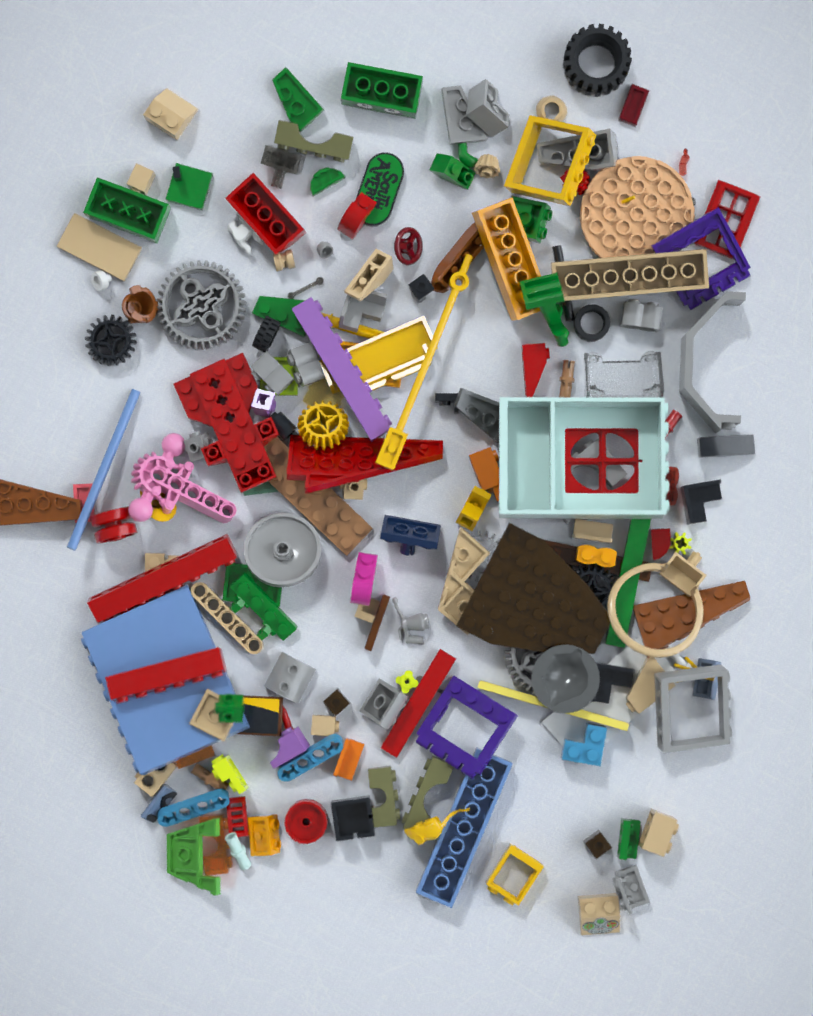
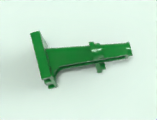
[520,273,569,347]

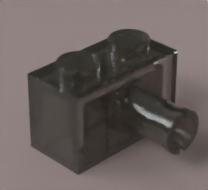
[260,145,306,189]

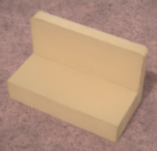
[572,519,613,544]

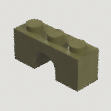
[368,766,401,828]

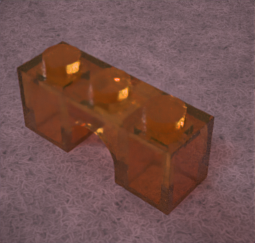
[199,813,233,876]

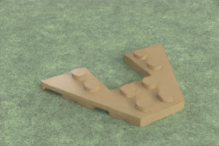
[438,527,490,634]

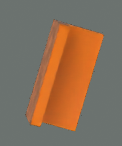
[333,738,364,781]

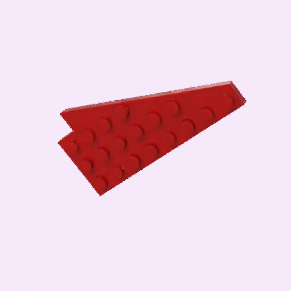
[286,435,443,493]

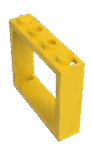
[504,115,596,207]

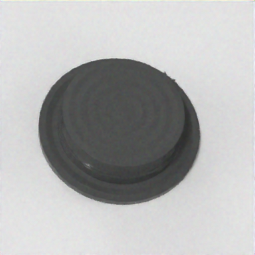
[531,645,600,713]

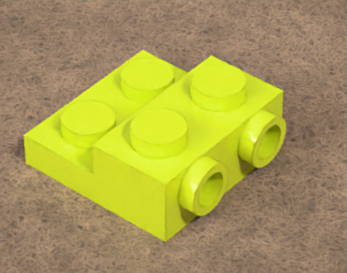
[211,754,249,795]

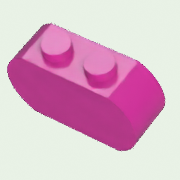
[350,552,378,606]

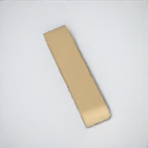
[191,582,264,654]

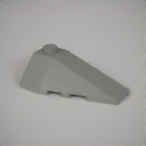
[537,128,618,170]

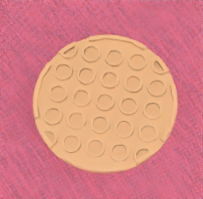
[580,156,695,258]

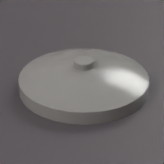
[244,513,321,587]

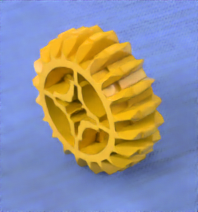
[297,400,349,450]

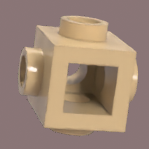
[339,479,367,500]

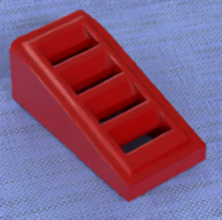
[227,796,249,837]

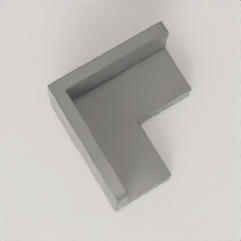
[466,79,510,137]
[339,291,387,333]

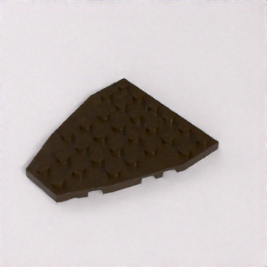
[456,523,610,654]

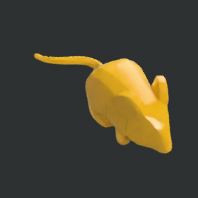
[404,808,470,845]

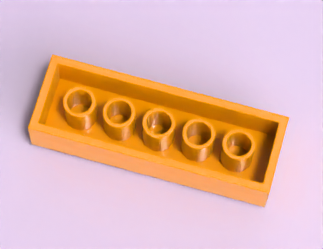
[472,198,541,321]

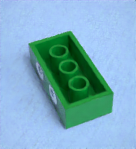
[341,62,423,119]

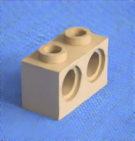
[134,762,178,797]

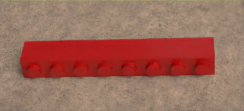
[87,534,237,623]

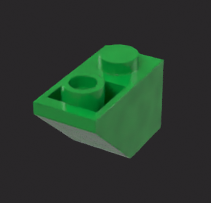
[429,153,476,190]

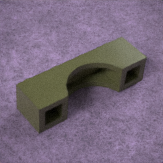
[274,120,354,162]
[401,756,454,829]

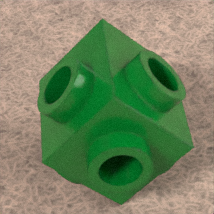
[215,694,244,723]

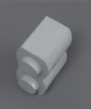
[620,299,663,332]
[286,342,325,387]
[251,351,295,396]

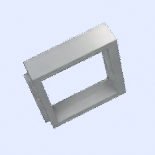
[654,664,732,753]

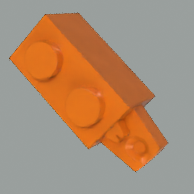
[469,447,499,502]

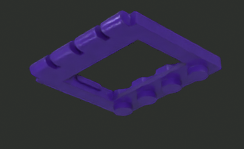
[651,207,751,310]
[416,676,518,779]

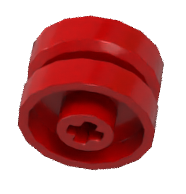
[89,507,138,544]
[284,799,328,844]

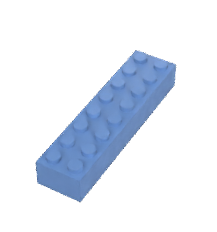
[416,747,513,908]

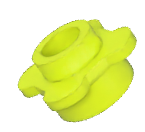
[396,670,418,693]

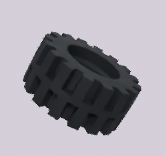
[252,316,281,352]

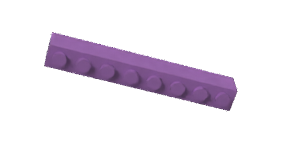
[292,297,392,442]

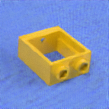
[485,843,544,906]

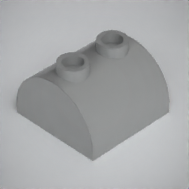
[264,652,316,703]
[359,678,408,730]

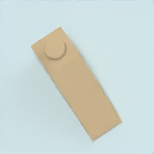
[344,249,394,301]

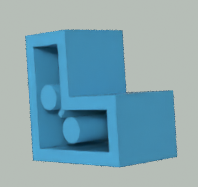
[561,723,607,766]

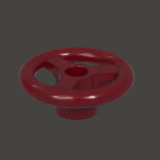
[394,227,423,265]

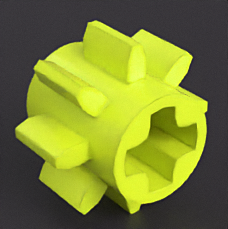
[669,532,692,555]

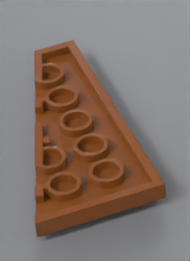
[0,479,82,526]
[633,580,750,659]

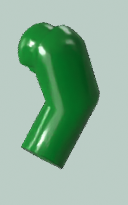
[458,143,478,168]

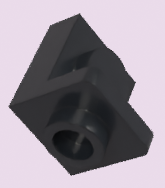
[408,274,434,303]
[435,393,458,414]

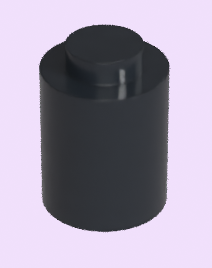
[270,412,297,441]

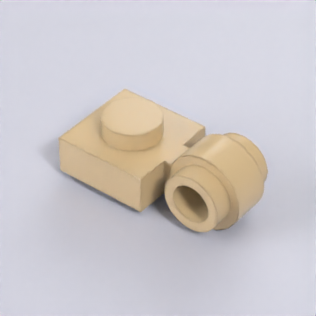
[145,553,179,572]

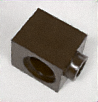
[323,689,351,716]
[583,829,612,859]

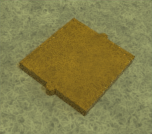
[303,378,344,406]

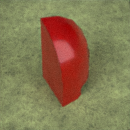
[651,528,671,560]

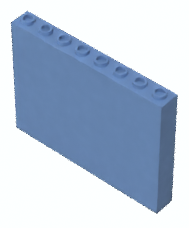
[81,585,250,775]

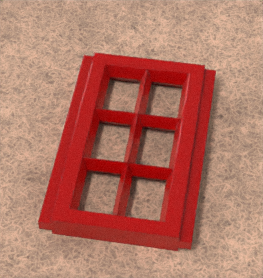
[694,180,761,259]

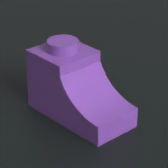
[270,726,310,769]

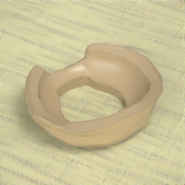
[536,96,567,122]

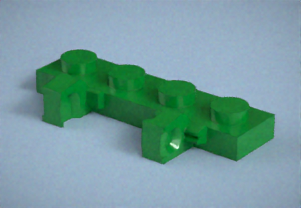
[230,572,298,641]

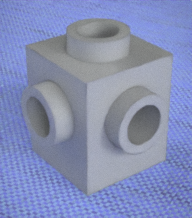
[184,431,213,462]

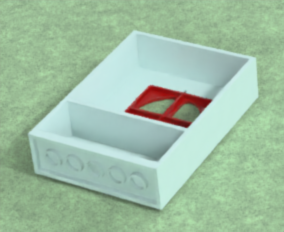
[499,397,669,519]

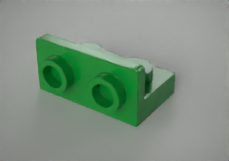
[617,818,641,860]

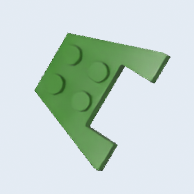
[167,818,221,896]

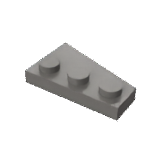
[441,86,487,145]

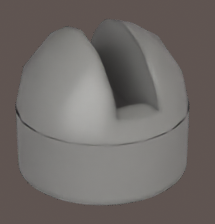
[317,242,333,258]

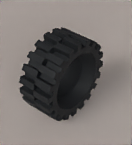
[563,24,632,97]

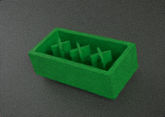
[83,177,171,243]

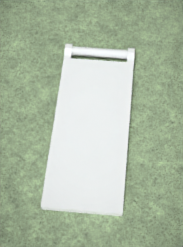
[542,636,692,765]

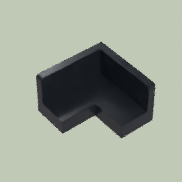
[680,479,722,525]
[592,662,636,704]

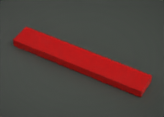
[381,649,457,758]

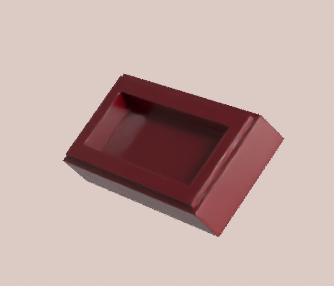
[618,84,649,127]

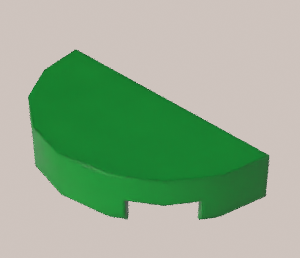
[310,167,346,196]

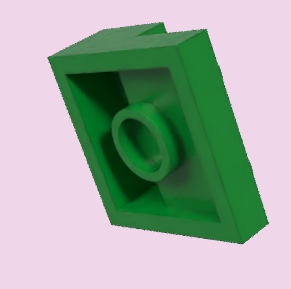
[511,196,553,243]

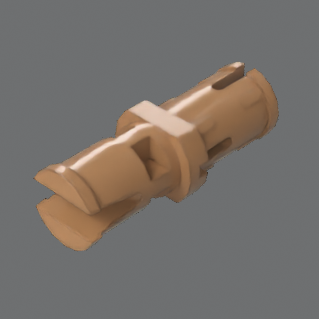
[559,360,575,397]
[191,763,229,790]

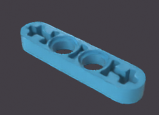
[278,734,343,782]
[158,789,230,827]

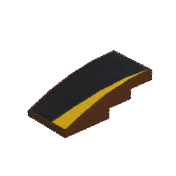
[237,695,283,736]

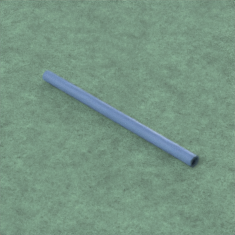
[67,389,140,551]

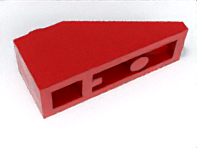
[521,343,550,397]

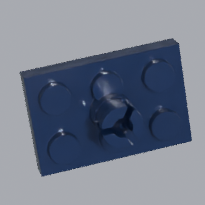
[380,515,441,556]

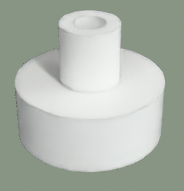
[91,270,112,291]

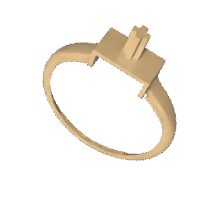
[608,551,707,657]

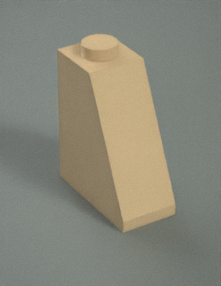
[625,657,676,714]

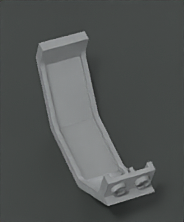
[679,291,746,433]

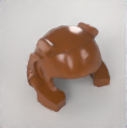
[122,285,158,323]

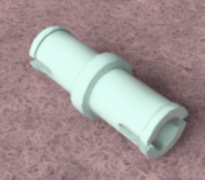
[225,832,251,870]

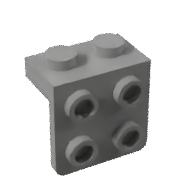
[612,865,650,914]

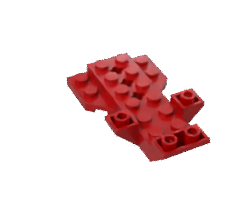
[174,353,279,493]

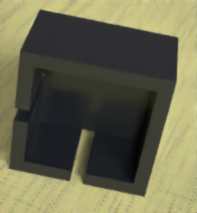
[331,795,375,841]

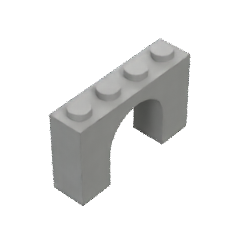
[563,439,627,524]

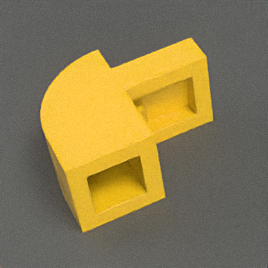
[455,486,492,531]

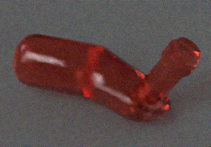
[679,149,690,176]

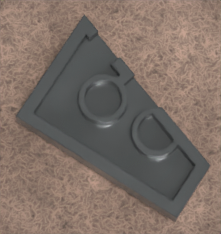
[454,388,499,443]

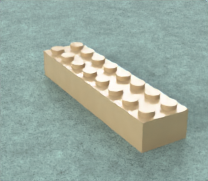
[551,249,709,301]

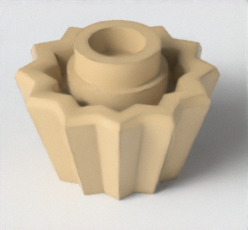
[474,154,501,178]

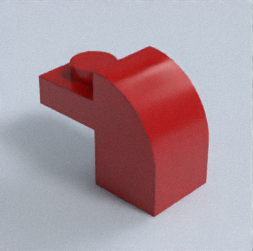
[337,192,377,240]

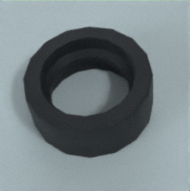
[574,304,610,342]

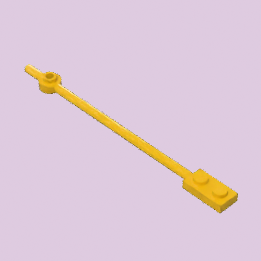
[375,254,473,471]

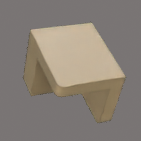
[355,598,380,623]

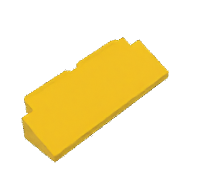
[319,316,438,394]

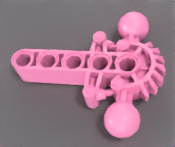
[128,433,237,523]

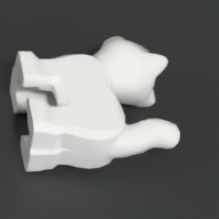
[227,216,263,254]

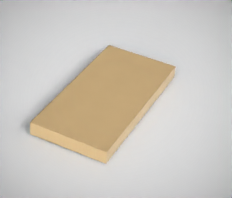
[57,213,142,282]

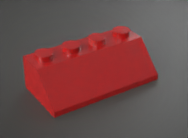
[225,172,306,255]

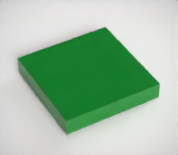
[166,163,213,211]

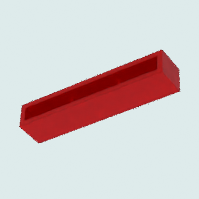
[105,647,227,704]

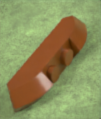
[431,222,484,293]

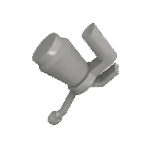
[392,597,429,644]

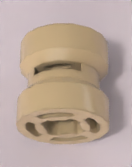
[273,249,295,271]

